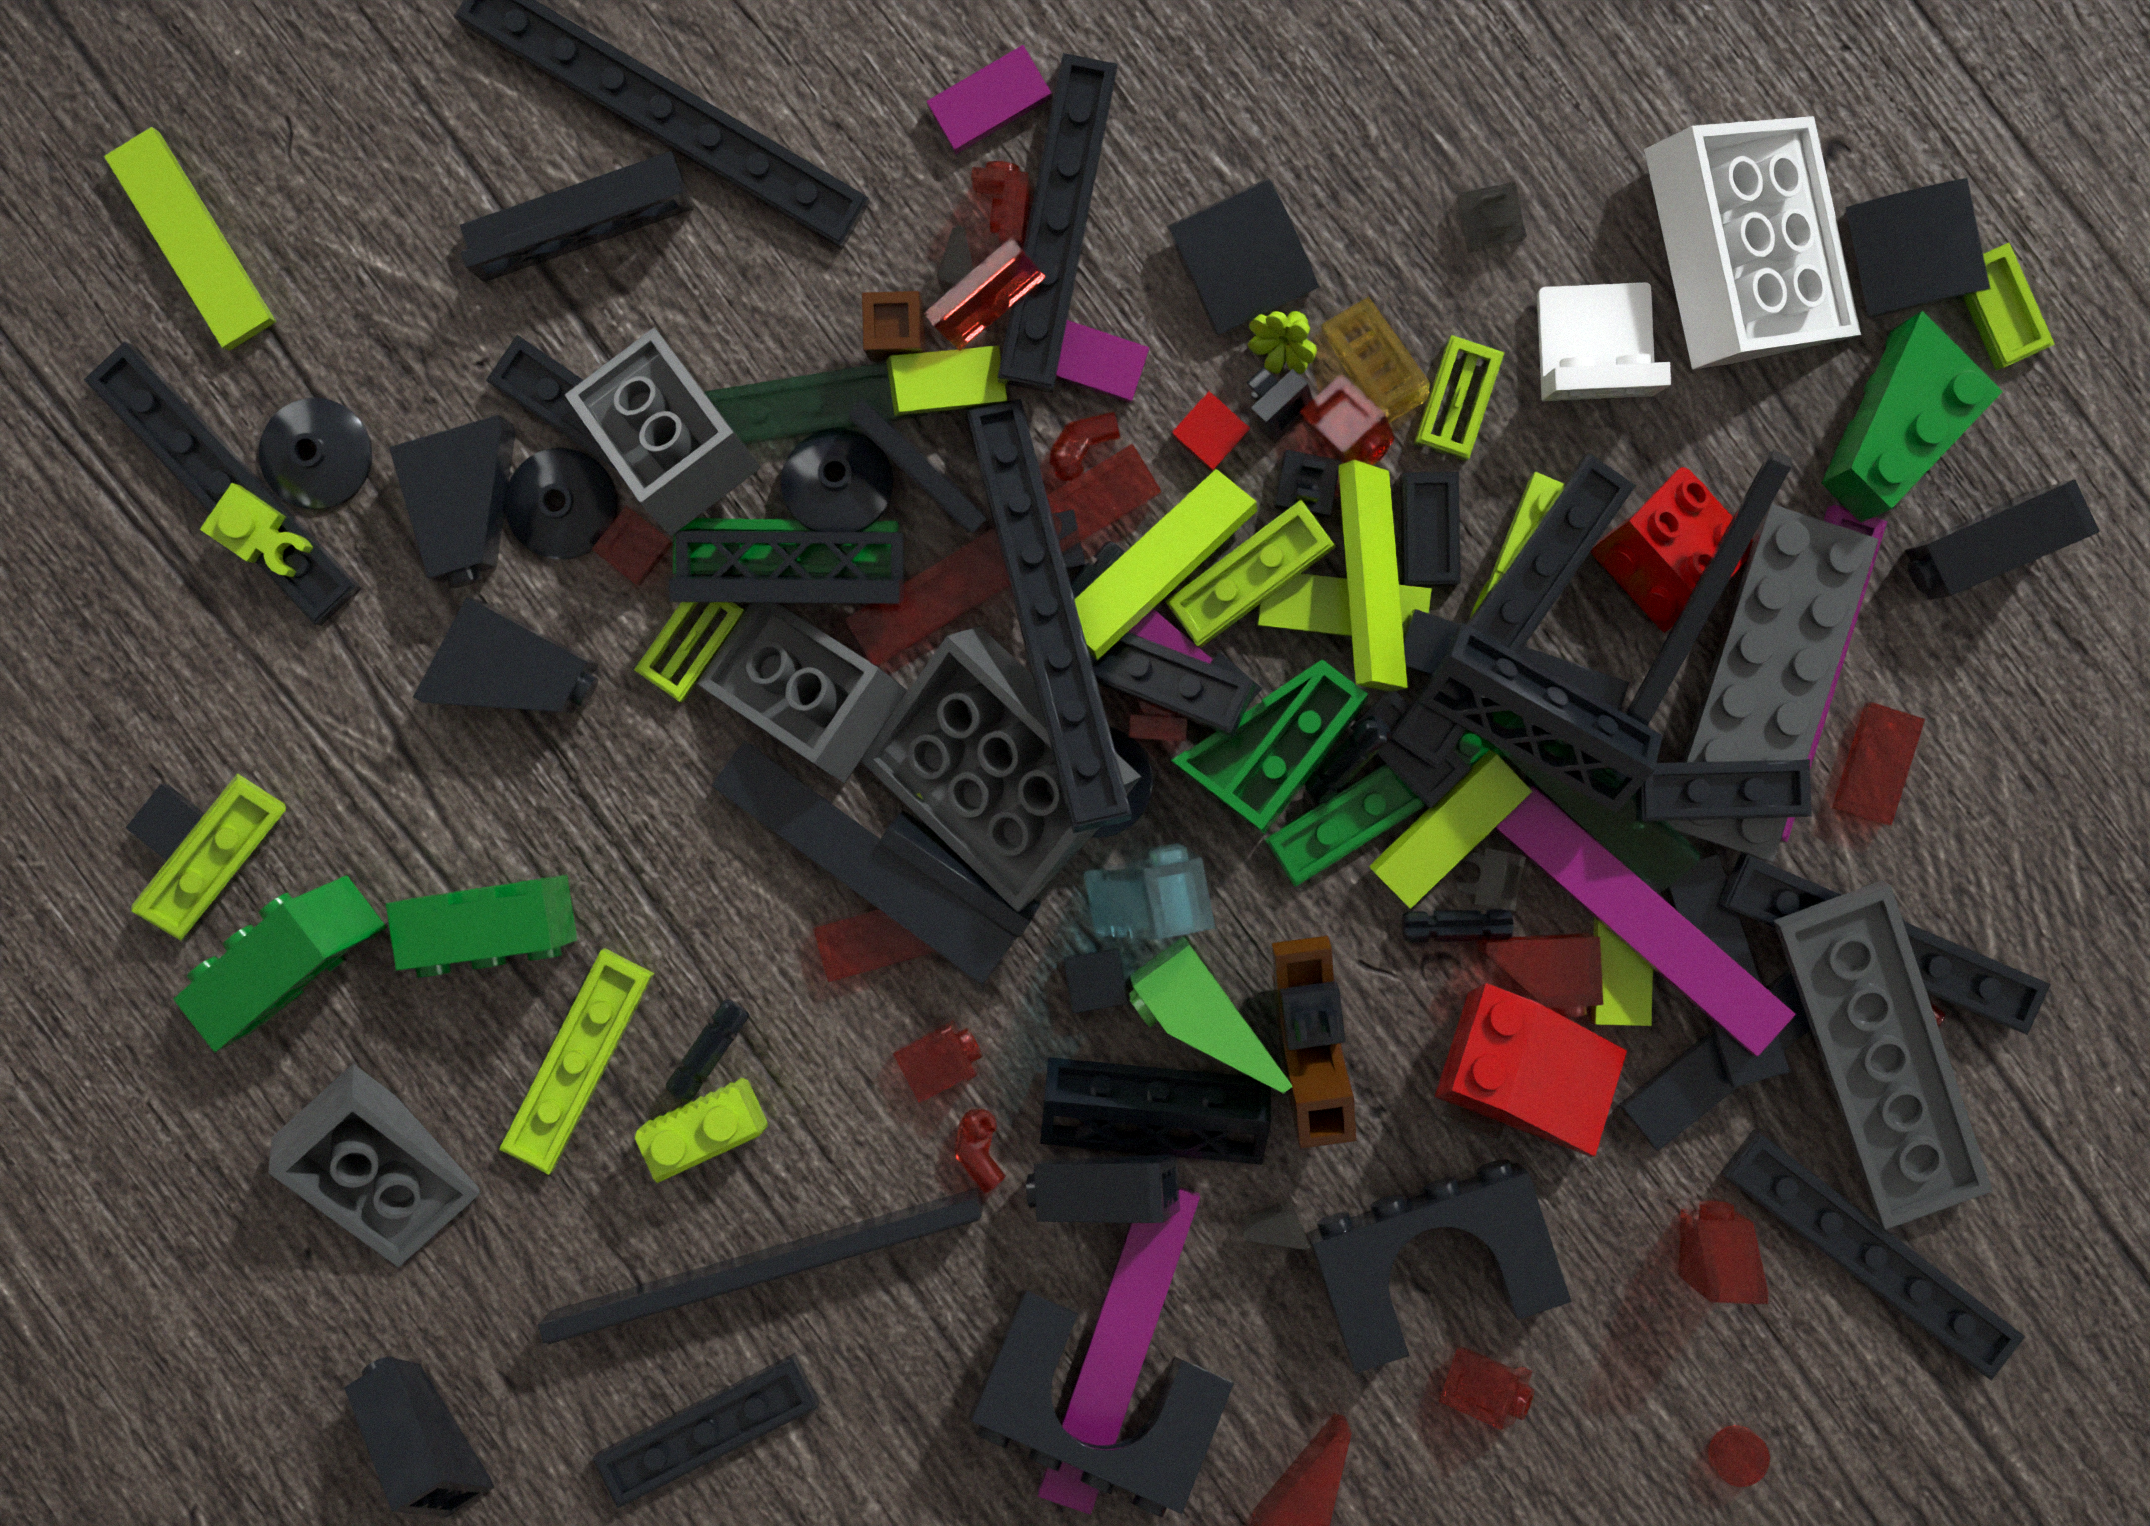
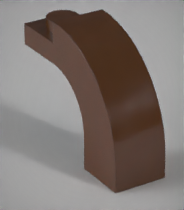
[1272,935,1357,1149]

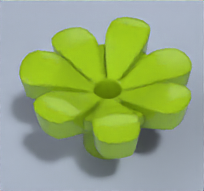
[1247,311,1317,374]

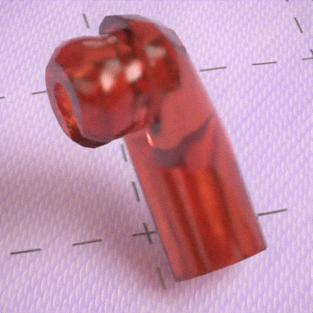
[1049,411,1120,481]
[954,1109,1006,1194]

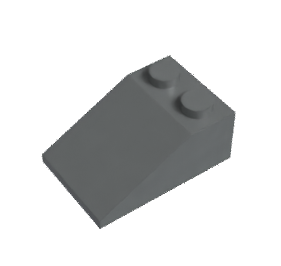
[565,327,761,536]
[696,602,907,783]
[268,1063,480,1268]

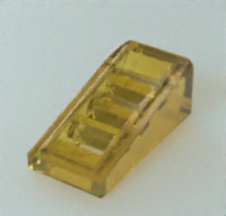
[1321,296,1430,426]

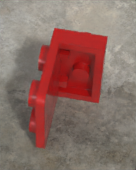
[1590,467,1753,633]

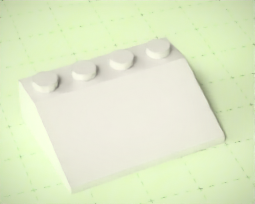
[1644,116,1861,369]

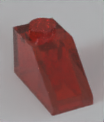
[1476,933,1604,1017]
[1678,1201,1769,1304]

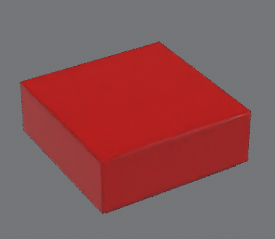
[1171,391,1251,472]

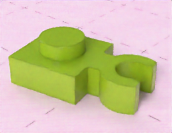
[200,483,313,577]

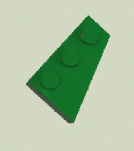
[1821,311,2003,523]
[1171,659,1368,835]
[173,875,388,1053]
[386,875,577,978]

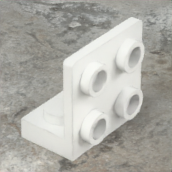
[1537,282,1671,401]

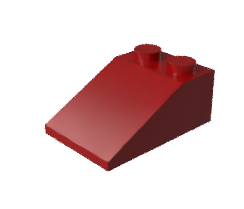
[1434,983,1627,1157]

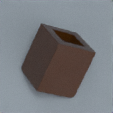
[862,291,926,362]

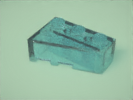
[1083,843,1215,940]

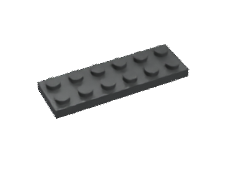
[1660,504,1879,862]
[1774,880,1993,1230]

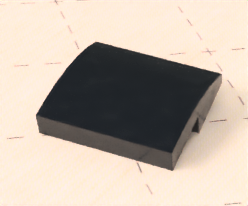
[1166,178,1319,335]
[1846,178,1991,319]

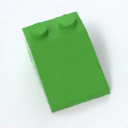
[1128,936,1293,1093]

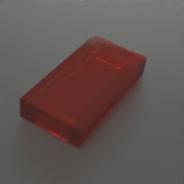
[924,238,1046,351]
[1832,702,1925,826]
[813,909,936,982]

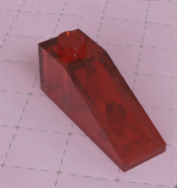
[1242,1413,1352,1526]

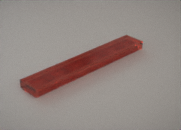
[845,443,1162,667]

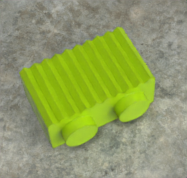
[634,1077,768,1183]

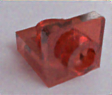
[971,161,1031,253]
[1300,374,1395,466]
[893,1020,983,1103]
[1439,1346,1535,1430]

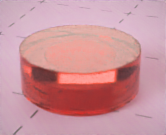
[1708,1425,1770,1487]

